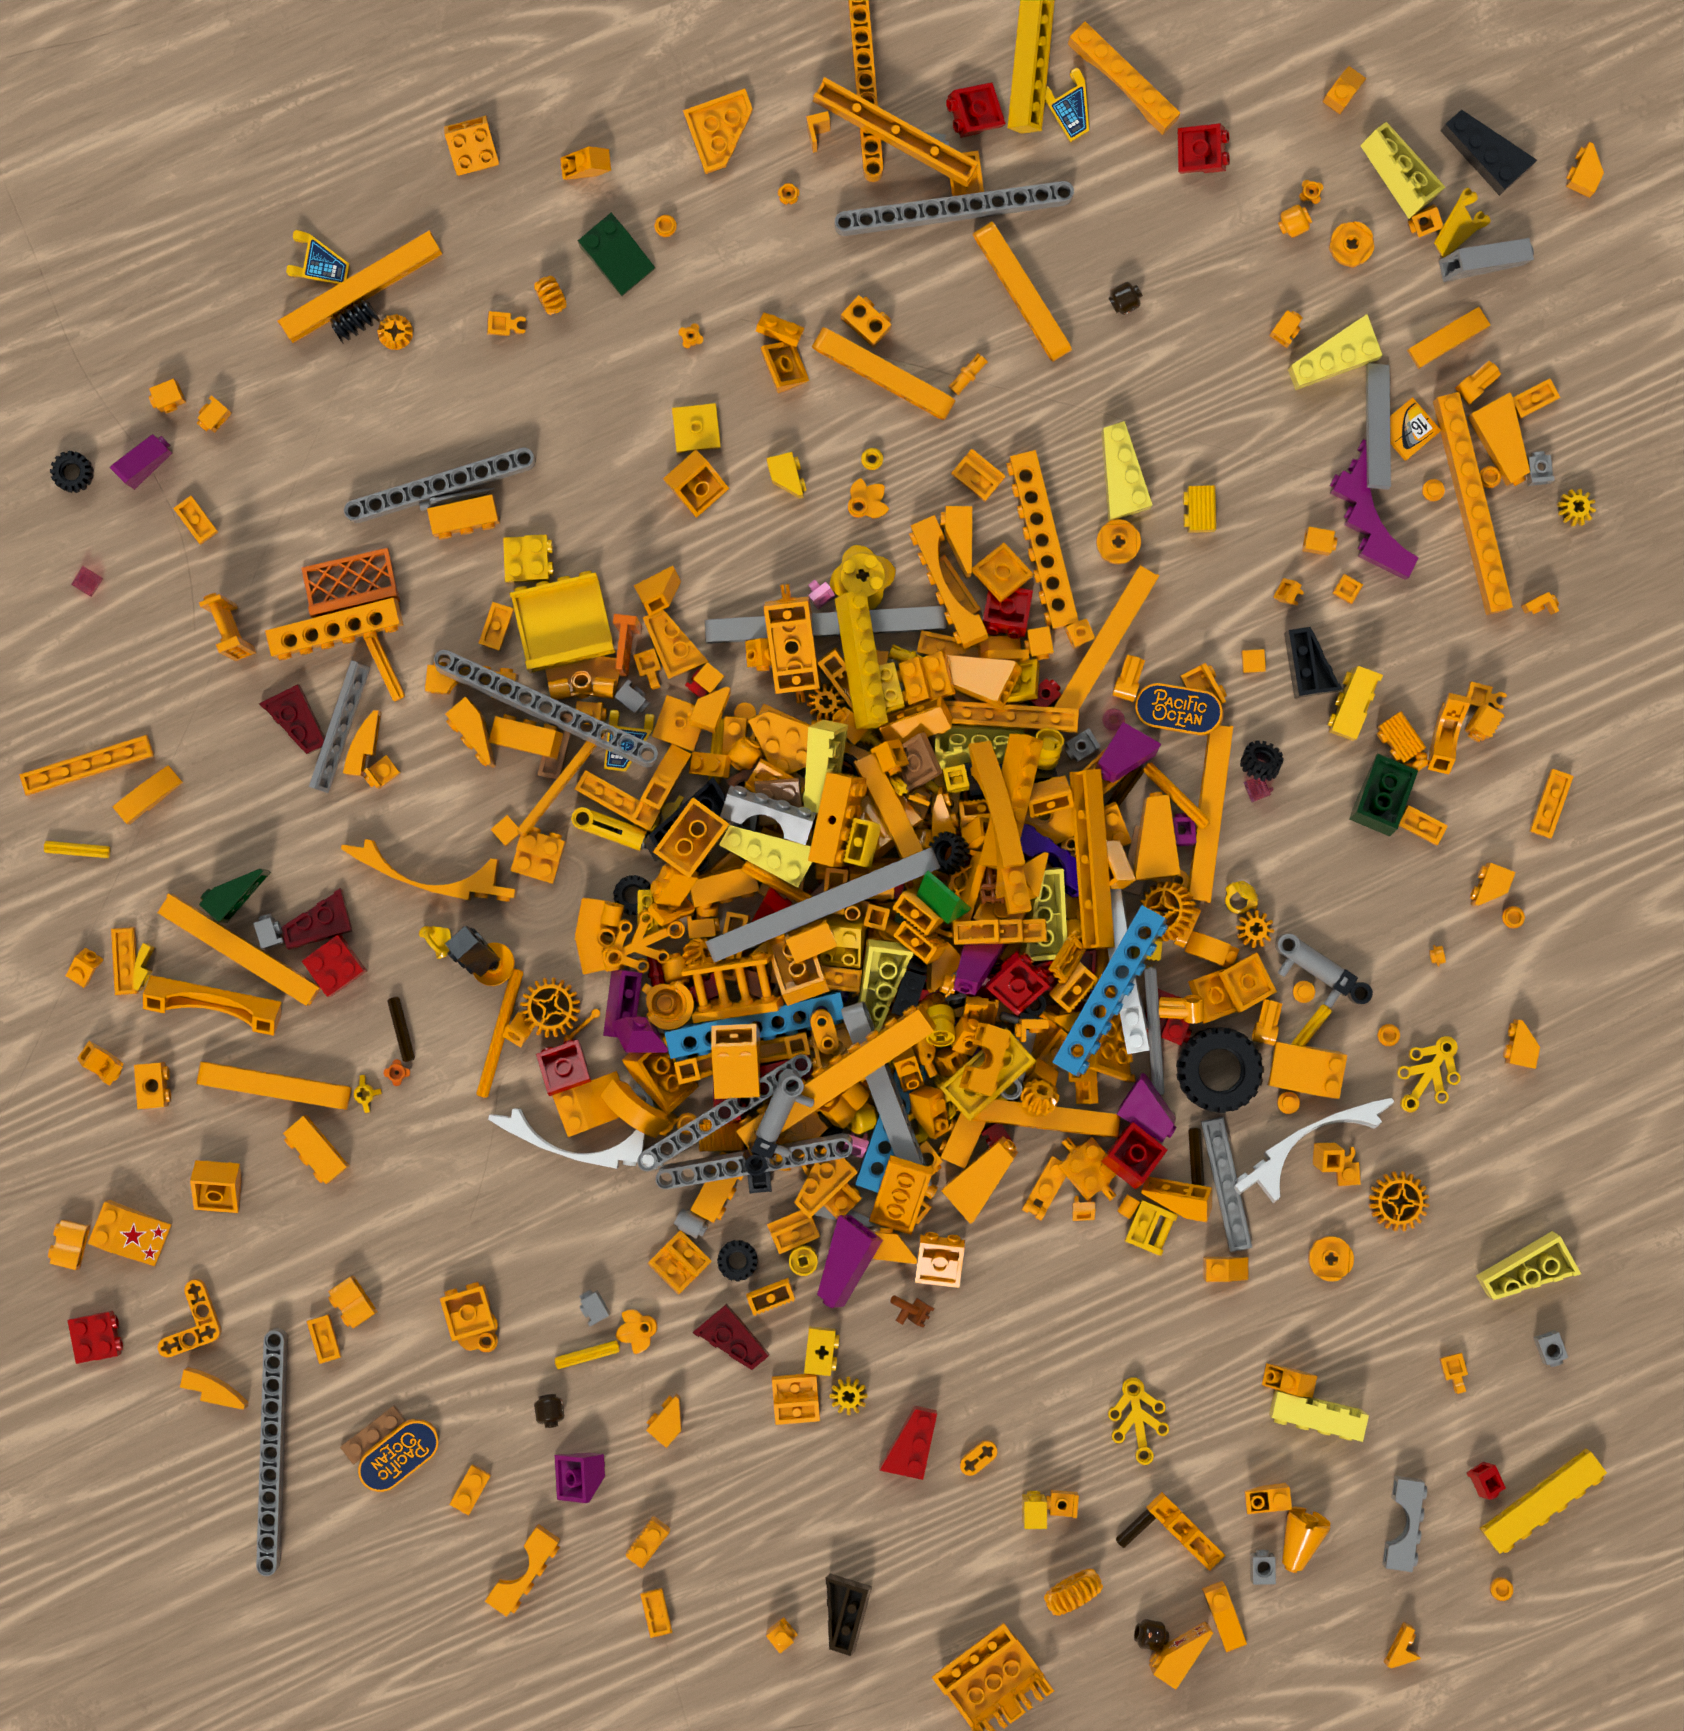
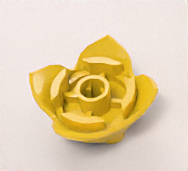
[830,545,896,610]

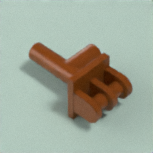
[978,867,1004,904]
[890,1295,935,1328]

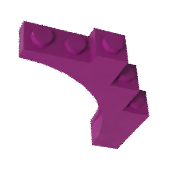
[1329,439,1419,580]

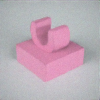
[808,580,835,609]
[842,1132,869,1158]

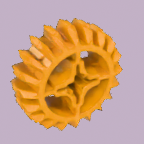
[1137,881,1197,942]
[520,978,580,1038]
[1368,1171,1429,1231]
[1044,1569,1103,1616]

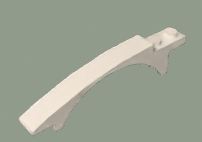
[1107,889,1150,1054]
[1234,1098,1394,1203]
[488,1108,664,1169]

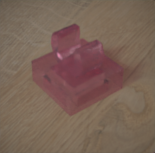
[71,566,103,597]
[1243,778,1274,802]

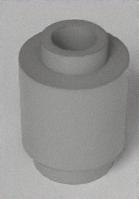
[674,1208,709,1239]

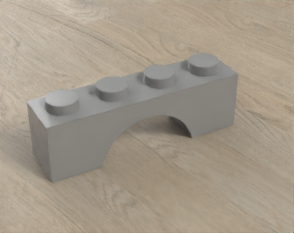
[720,786,816,845]
[1382,1475,1427,1572]

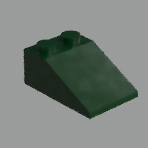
[577,212,656,296]
[1349,753,1418,837]
[199,868,271,923]

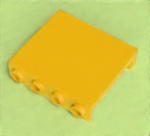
[509,571,616,673]

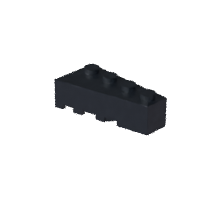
[1440,109,1537,196]

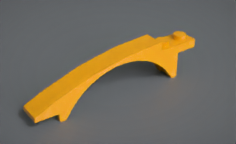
[968,741,1032,915]
[853,753,934,891]
[341,839,517,902]

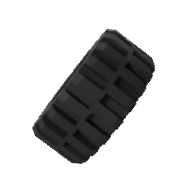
[1176,1027,1264,1113]

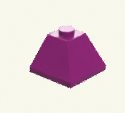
[612,1016,668,1053]
[554,1453,605,1503]

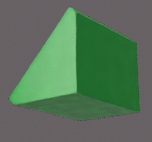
[916,870,972,924]

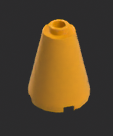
[1282,1507,1331,1573]

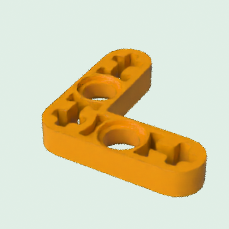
[157,1279,222,1358]

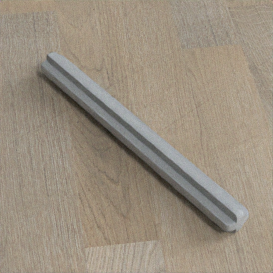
[1144,965,1164,1095]

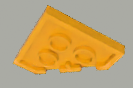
[683,88,753,174]
[748,710,810,774]

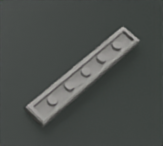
[1366,363,1391,490]
[309,660,370,793]
[1201,1117,1252,1253]

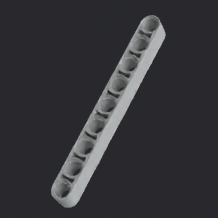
[344,448,536,523]
[841,1001,932,1186]
[637,1054,812,1171]
[656,1133,853,1189]

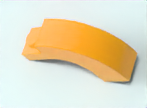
[1428,693,1471,775]
[600,1079,679,1138]

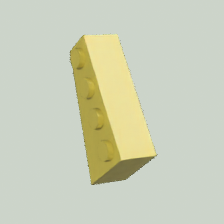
[1101,421,1152,522]
[802,720,848,813]
[934,725,1025,771]

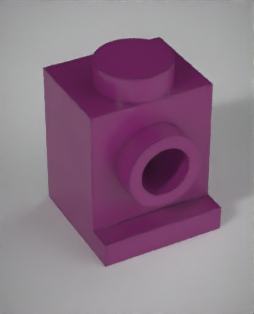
[1172,813,1197,847]

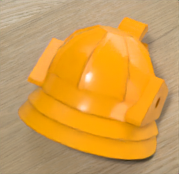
[641,981,694,1030]

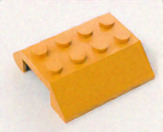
[931,1622,1054,1731]

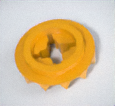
[377,314,413,350]

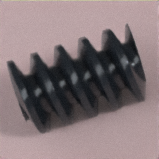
[330,299,381,344]

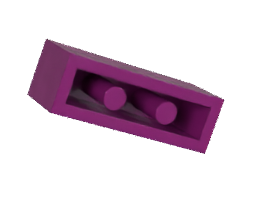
[603,970,642,1038]

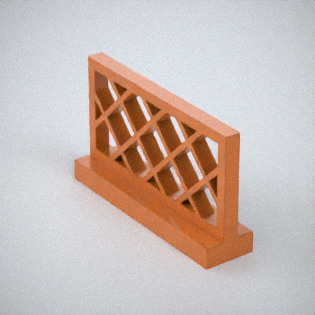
[301,548,400,618]
[613,614,642,677]

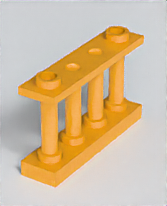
[199,593,256,661]
[681,951,784,1023]

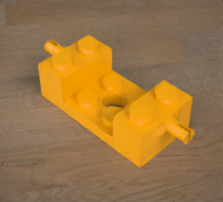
[763,584,821,703]

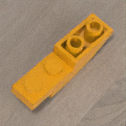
[630,744,692,832]
[932,786,966,878]
[1069,1026,1098,1104]

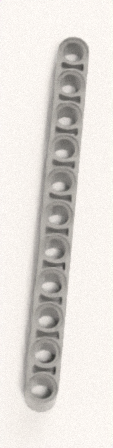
[835,181,1074,236]
[705,606,947,643]
[434,650,658,768]
[705,847,941,962]
[256,1328,288,1576]

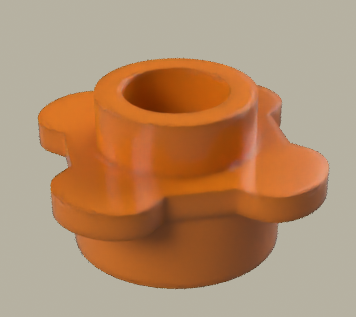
[383,1059,410,1086]

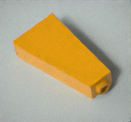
[1467,392,1530,486]
[946,655,1022,709]
[1133,792,1180,882]
[941,1136,1018,1224]

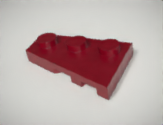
[259,684,325,754]
[281,888,352,950]
[692,1303,770,1370]

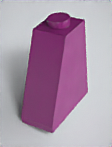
[109,434,172,490]
[1095,722,1161,783]
[1117,1072,1177,1143]

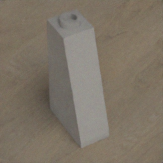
[1439,238,1534,282]

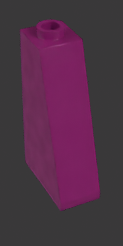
[953,913,1008,995]
[817,1215,883,1308]

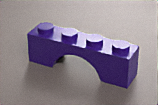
[1020,823,1079,898]

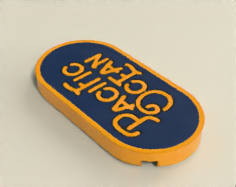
[1135,683,1224,736]
[358,1419,439,1492]

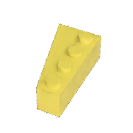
[1360,122,1445,219]
[1288,314,1382,390]
[719,825,813,888]
[1019,867,1067,961]
[858,939,914,1032]
[1476,1231,1581,1300]
[1269,1389,1369,1442]

